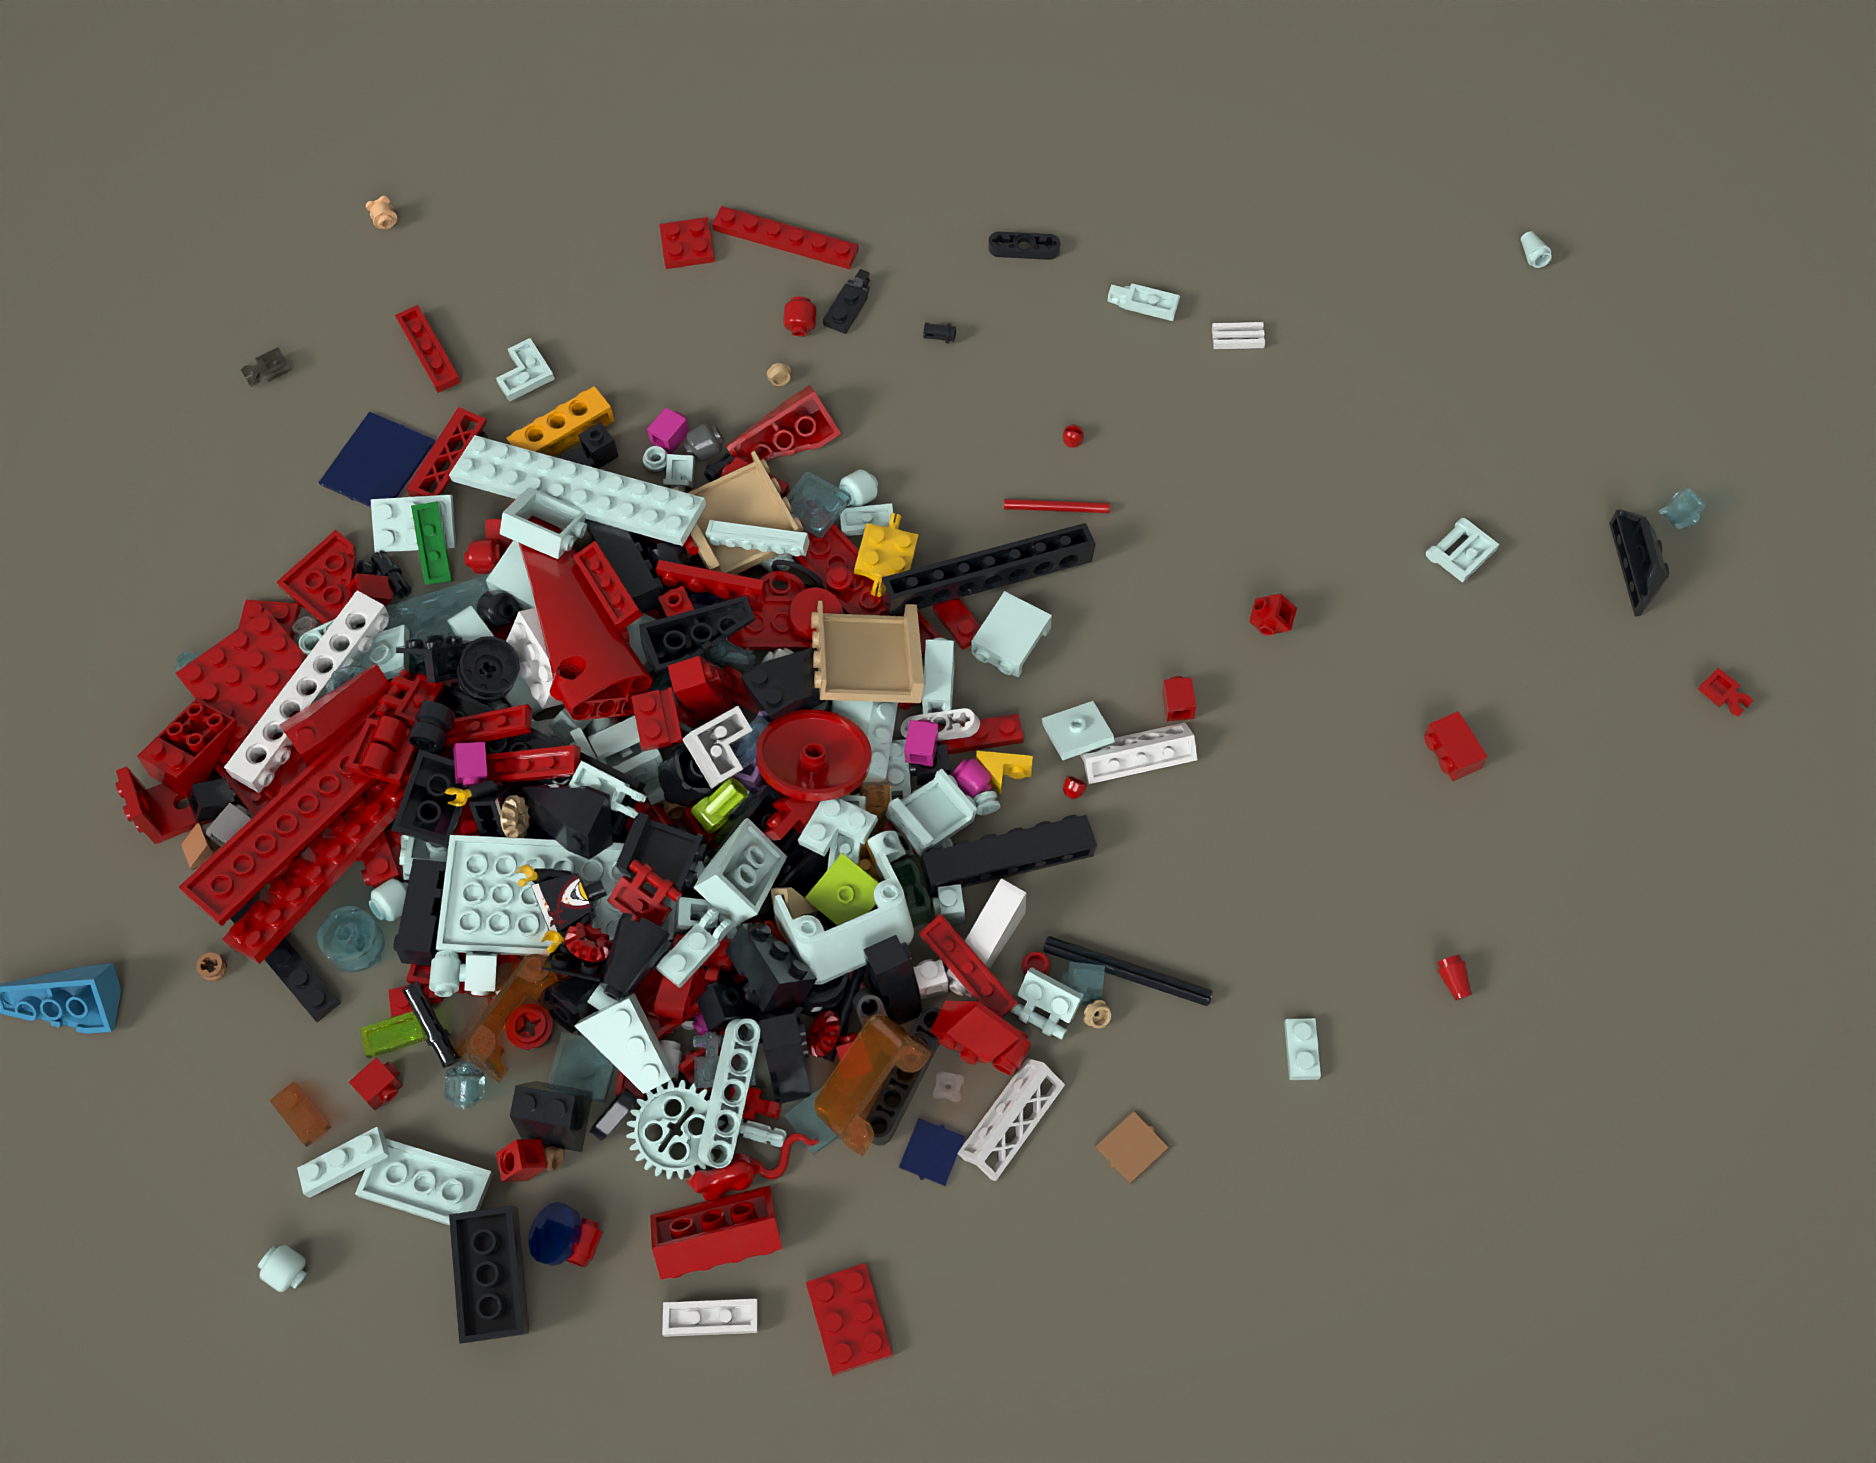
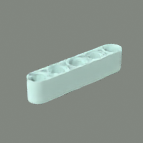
[447,606,546,717]
[698,1018,760,1168]

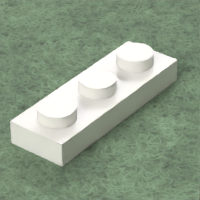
[662,1299,758,1337]

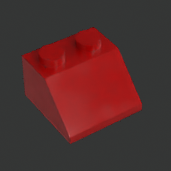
[930,1001,1021,1065]

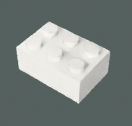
[506,608,563,709]

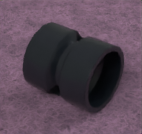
[407,701,456,754]

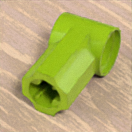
[691,777,748,834]

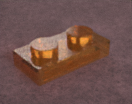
[269,1081,331,1147]

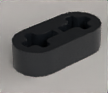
[589,1088,638,1141]

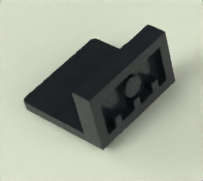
[396,635,471,683]

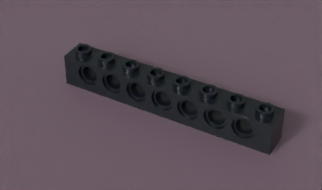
[881,523,1096,616]

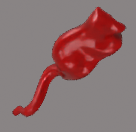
[686,1133,819,1201]

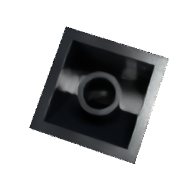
[510,1081,593,1152]

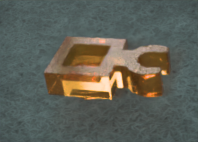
[860,782,891,832]

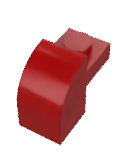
[763,796,820,841]

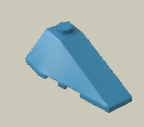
[0,963,121,1034]

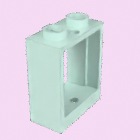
[500,487,587,559]
[922,638,954,725]

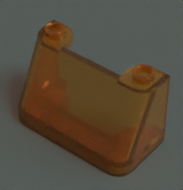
[455,954,563,1083]
[814,1015,932,1157]

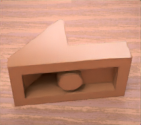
[181,823,221,870]

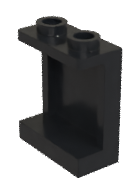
[616,812,708,895]

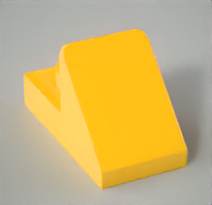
[976,751,1033,794]

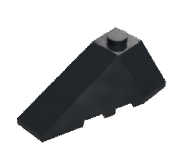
[639,596,755,673]

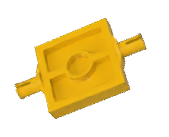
[854,513,919,597]

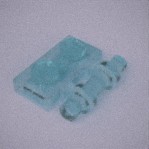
[693,1031,756,1088]

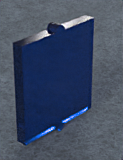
[899,1119,965,1186]

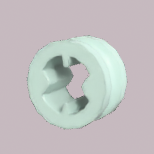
[973,791,1000,815]

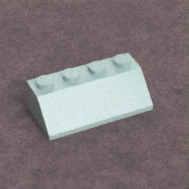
[831,700,898,789]

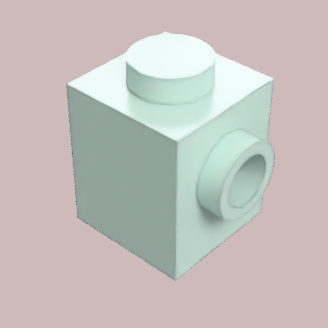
[459,951,497,996]

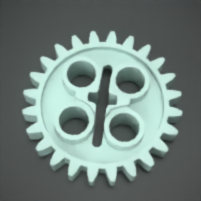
[626,1080,726,1179]

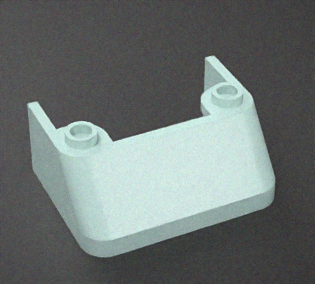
[774,850,914,984]

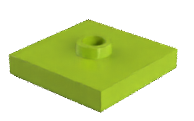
[805,853,879,926]

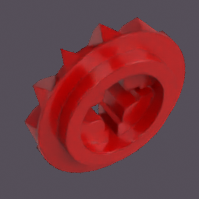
[564,922,612,962]
[505,1004,554,1051]
[806,1010,840,1058]

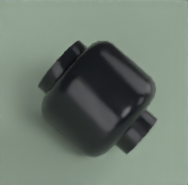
[477,590,518,627]

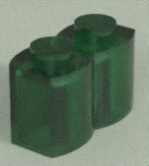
[891,858,931,927]

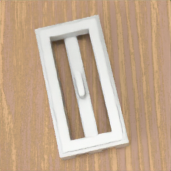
[1212,322,1265,349]

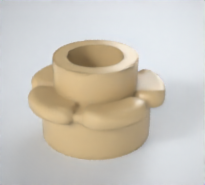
[766,363,791,386]
[1083,1000,1111,1029]

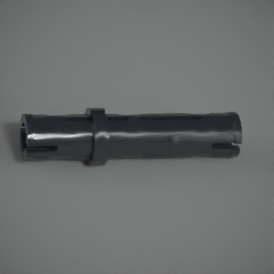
[402,982,460,1068]

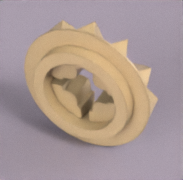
[500,795,530,838]

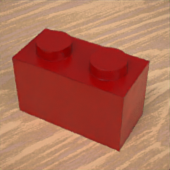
[1424,711,1488,781]

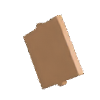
[1095,1111,1169,1184]

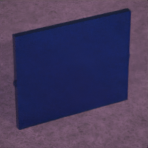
[318,412,435,507]

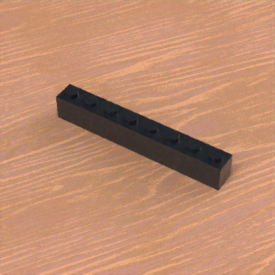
[557,448,665,614]

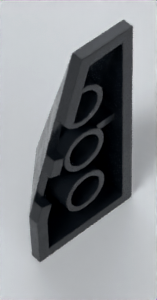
[521,785,613,860]

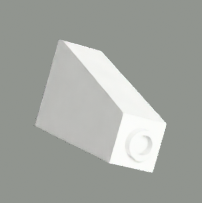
[946,878,1026,998]

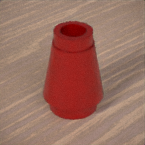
[1437,955,1472,1001]

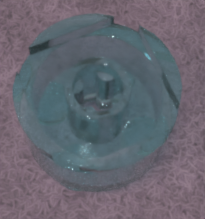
[317,906,385,973]

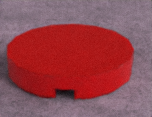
[788,587,844,640]

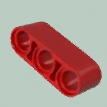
[654,933,702,1021]

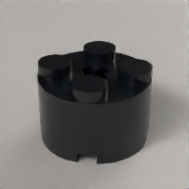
[658,743,720,807]

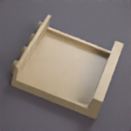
[673,451,804,575]
[811,601,924,703]

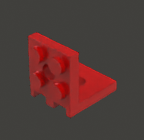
[115,766,215,845]

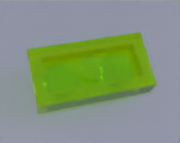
[359,1011,426,1059]

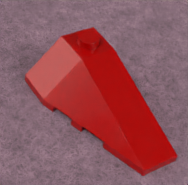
[726,385,841,464]
[279,663,391,766]

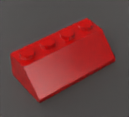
[650,1185,782,1280]

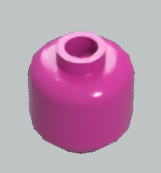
[951,758,993,799]

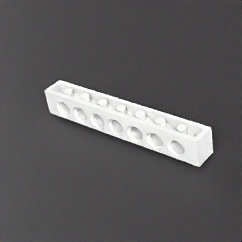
[224,591,390,793]

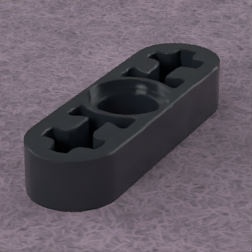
[988,231,1060,260]

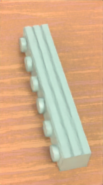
[705,520,810,556]

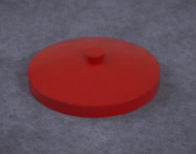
[756,710,872,801]

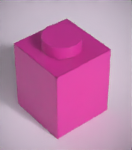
[647,407,689,454]
[904,719,939,766]
[453,742,487,787]

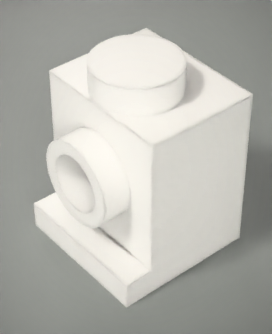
[913,959,948,1000]

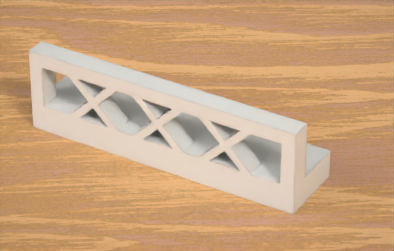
[1080,723,1197,784]
[957,1058,1065,1181]

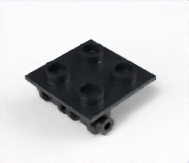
[541,945,608,982]

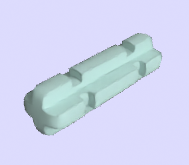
[738,1118,787,1148]

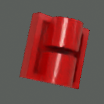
[346,716,417,786]

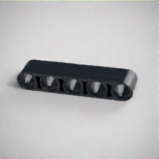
[865,1006,941,1145]

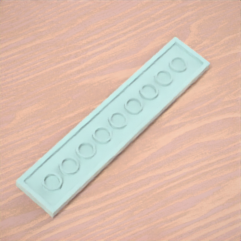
[449,435,706,546]

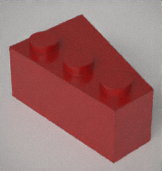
[668,656,734,724]

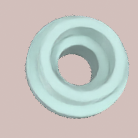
[643,446,668,472]

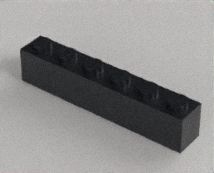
[920,815,1097,896]

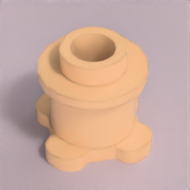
[366,196,397,229]

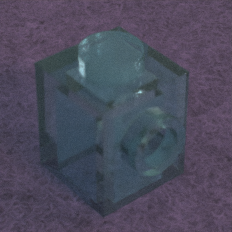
[1659,487,1707,530]
[1062,962,1105,1005]

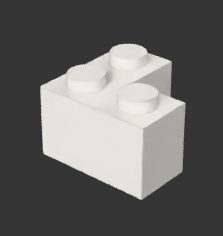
[682,706,753,789]

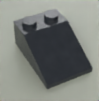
[741,648,826,724]
[391,749,467,848]

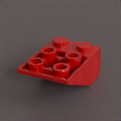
[137,698,237,797]

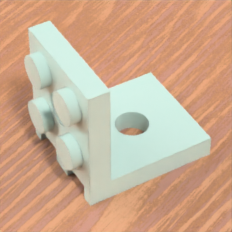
[569,727,663,786]

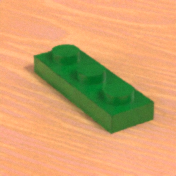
[411,501,453,585]

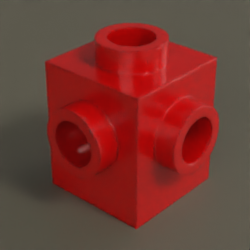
[1249,594,1297,636]

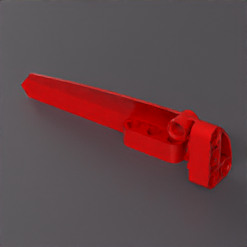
[508,499,652,720]

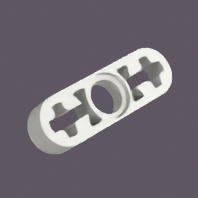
[901,708,980,741]

